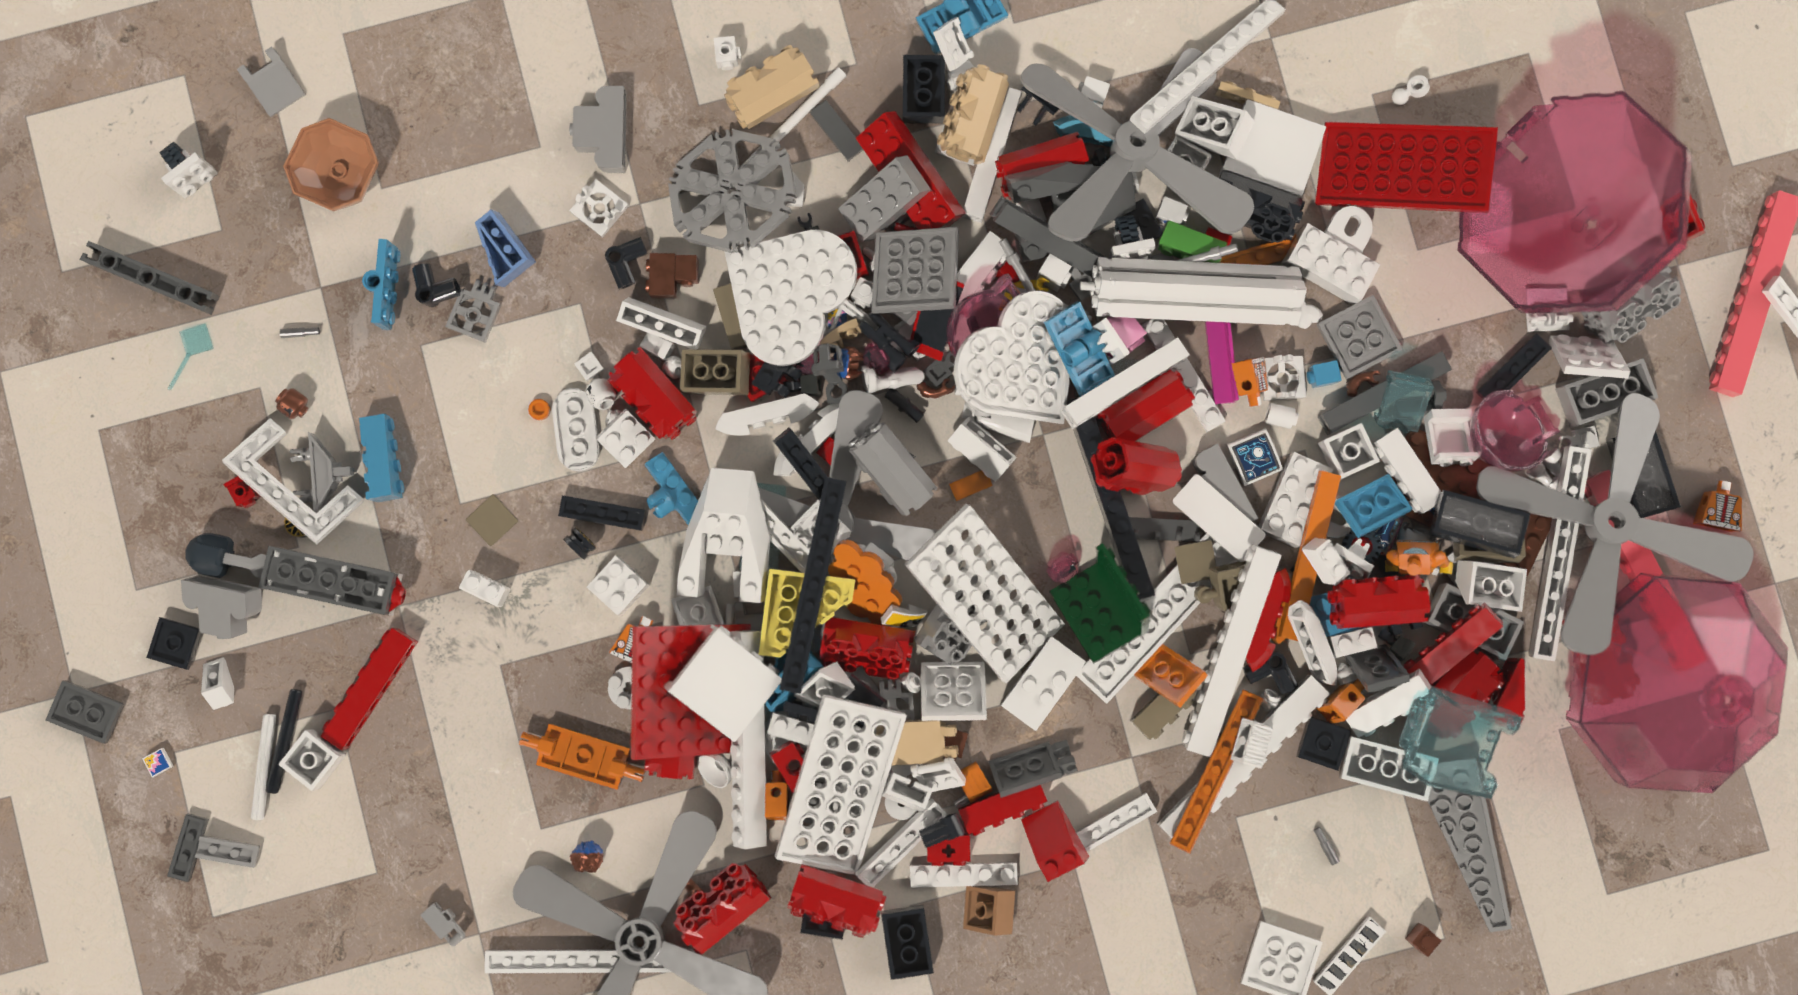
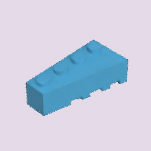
[359,414,404,502]

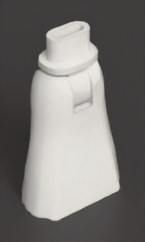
[962,402,1034,443]

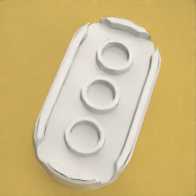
[552,388,600,472]

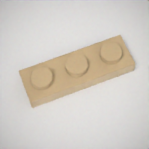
[1215,81,1281,110]

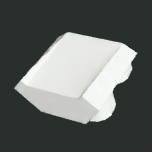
[790,499,851,554]

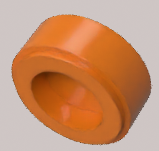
[528,399,551,420]

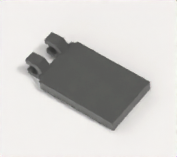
[988,740,1078,798]

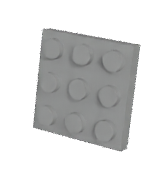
[1316,295,1403,380]

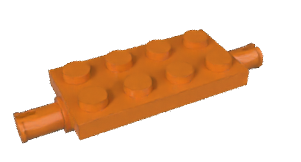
[519,724,646,790]

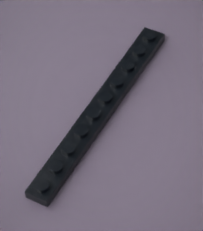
[779,477,847,694]

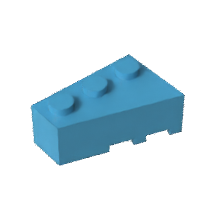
[765,649,824,712]

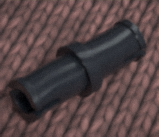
[884,388,925,423]

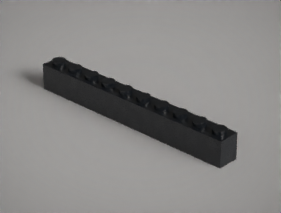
[1066,397,1155,602]

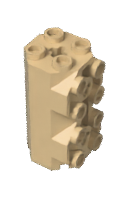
[724,45,820,129]
[937,64,1009,164]

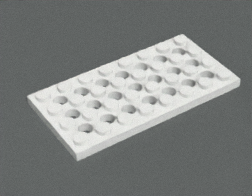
[905,504,1065,683]
[775,694,907,875]

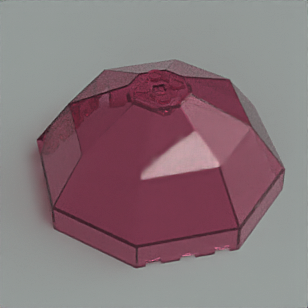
[1457,91,1692,313]
[1566,573,1788,793]

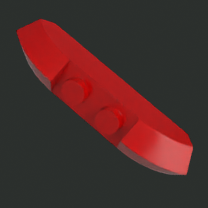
[1245,568,1291,672]

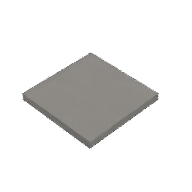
[871,227,959,314]

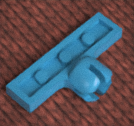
[645,452,698,525]

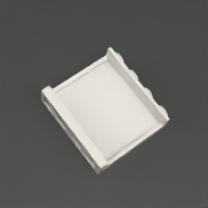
[1219,99,1326,198]
[664,625,782,742]

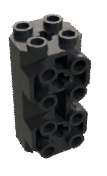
[1219,170,1305,243]

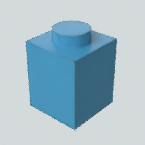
[1306,360,1342,389]

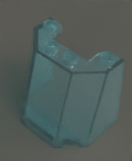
[1399,687,1523,799]

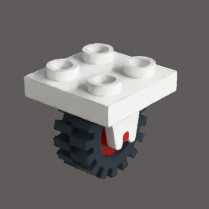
[160,142,218,198]
[1109,214,1155,260]
[1334,530,1382,582]

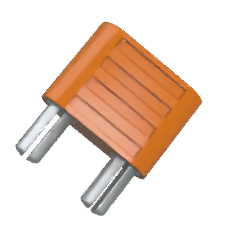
[946,761,993,808]

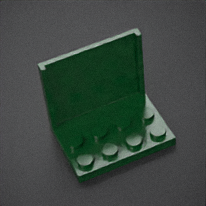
[1049,543,1151,664]

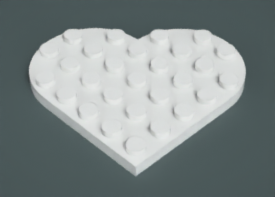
[724,230,857,366]
[954,291,1070,424]

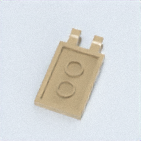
[876,720,959,765]

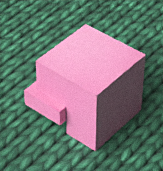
[1106,316,1147,357]

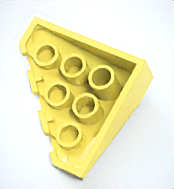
[758,569,855,658]

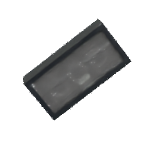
[1606,430,1681,518]
[1429,490,1531,558]

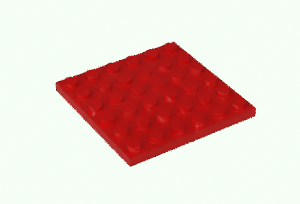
[631,624,751,760]

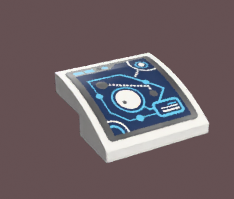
[1227,428,1283,486]

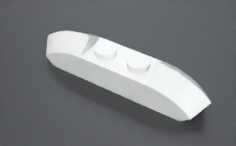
[715,393,819,436]
[773,403,840,476]
[1288,600,1337,685]

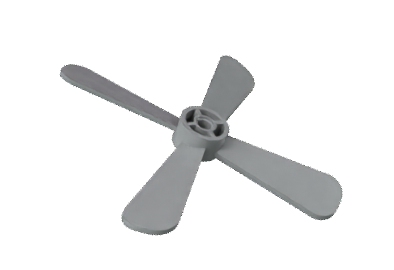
[1021,48,1254,241]
[701,390,963,655]
[1476,393,1753,655]
[513,811,768,995]

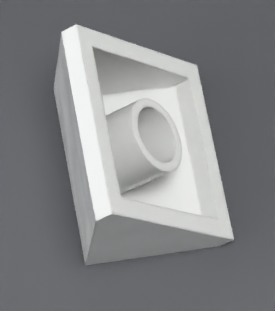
[794,662,855,708]

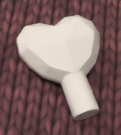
[1298,301,1323,329]

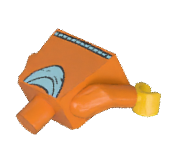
[1385,540,1453,576]

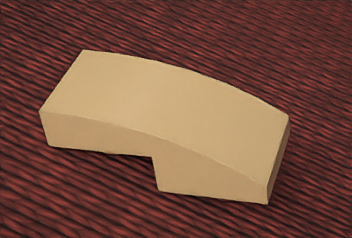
[820,318,862,348]

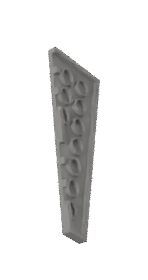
[1428,757,1512,932]

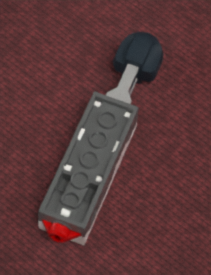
[185,533,406,616]

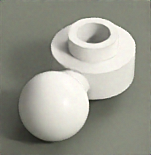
[1392,75,1430,105]

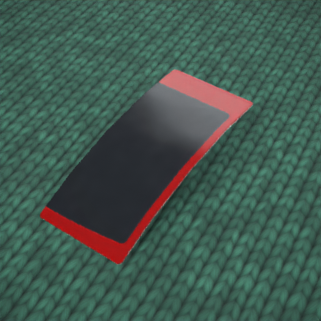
[910,281,965,361]

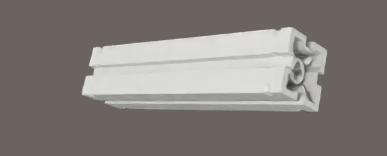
[1080,257,1307,326]

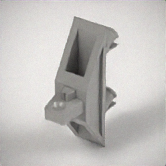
[290,432,354,513]

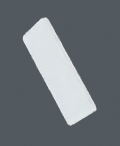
[1172,475,1265,562]

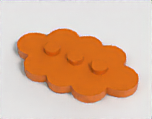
[828,540,902,627]

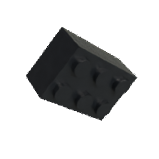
[903,55,945,124]
[881,904,934,980]

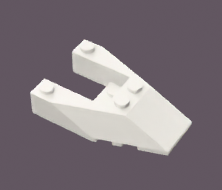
[677,468,771,603]

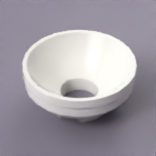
[697,754,732,788]

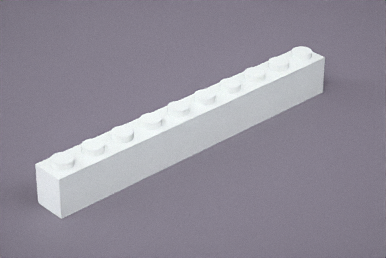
[1528,446,1592,661]
[1182,544,1281,757]
[730,630,767,849]
[1157,675,1330,839]

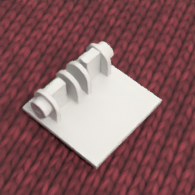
[1524,289,1573,332]

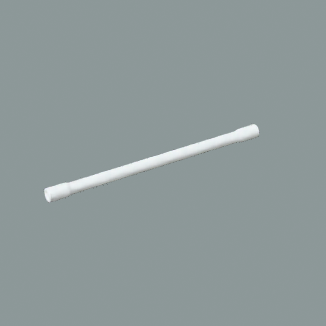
[727,67,846,192]

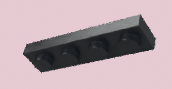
[1476,334,1552,407]
[773,427,828,500]
[558,495,646,531]

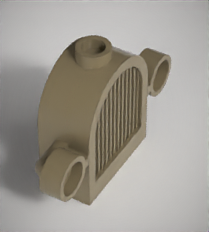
[1194,561,1246,613]

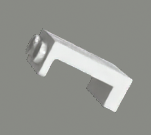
[1423,409,1480,467]

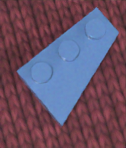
[475,209,536,287]

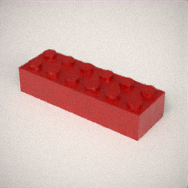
[856,111,966,230]

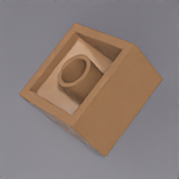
[963,886,1015,936]

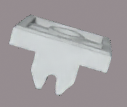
[569,179,629,238]
[1092,318,1130,365]
[1262,354,1306,401]

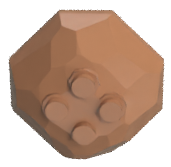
[283,118,379,211]

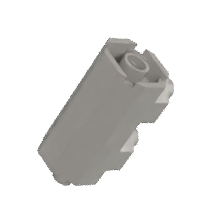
[1581,259,1681,344]
[848,422,937,516]
[914,567,990,666]

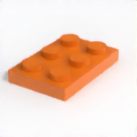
[1134,644,1208,708]

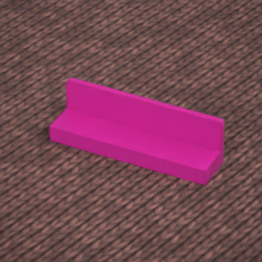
[1205,321,1239,405]

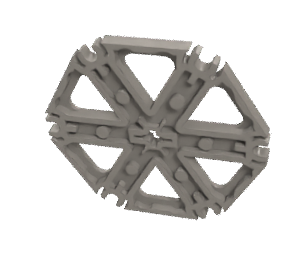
[668,129,797,253]

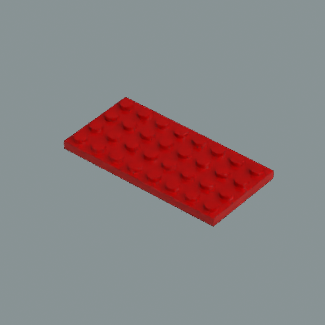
[1315,122,1498,213]

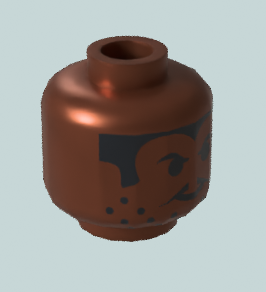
[275,388,309,419]

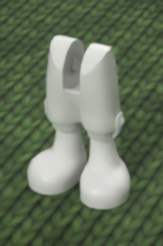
[862,366,924,393]

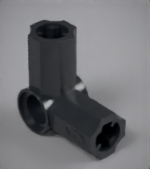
[605,237,648,290]
[412,263,461,307]
[1242,651,1298,694]
[919,813,965,848]

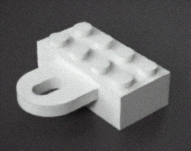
[1281,206,1380,305]
[1258,452,1352,548]

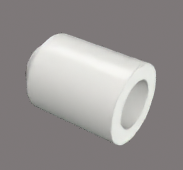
[1265,402,1299,429]

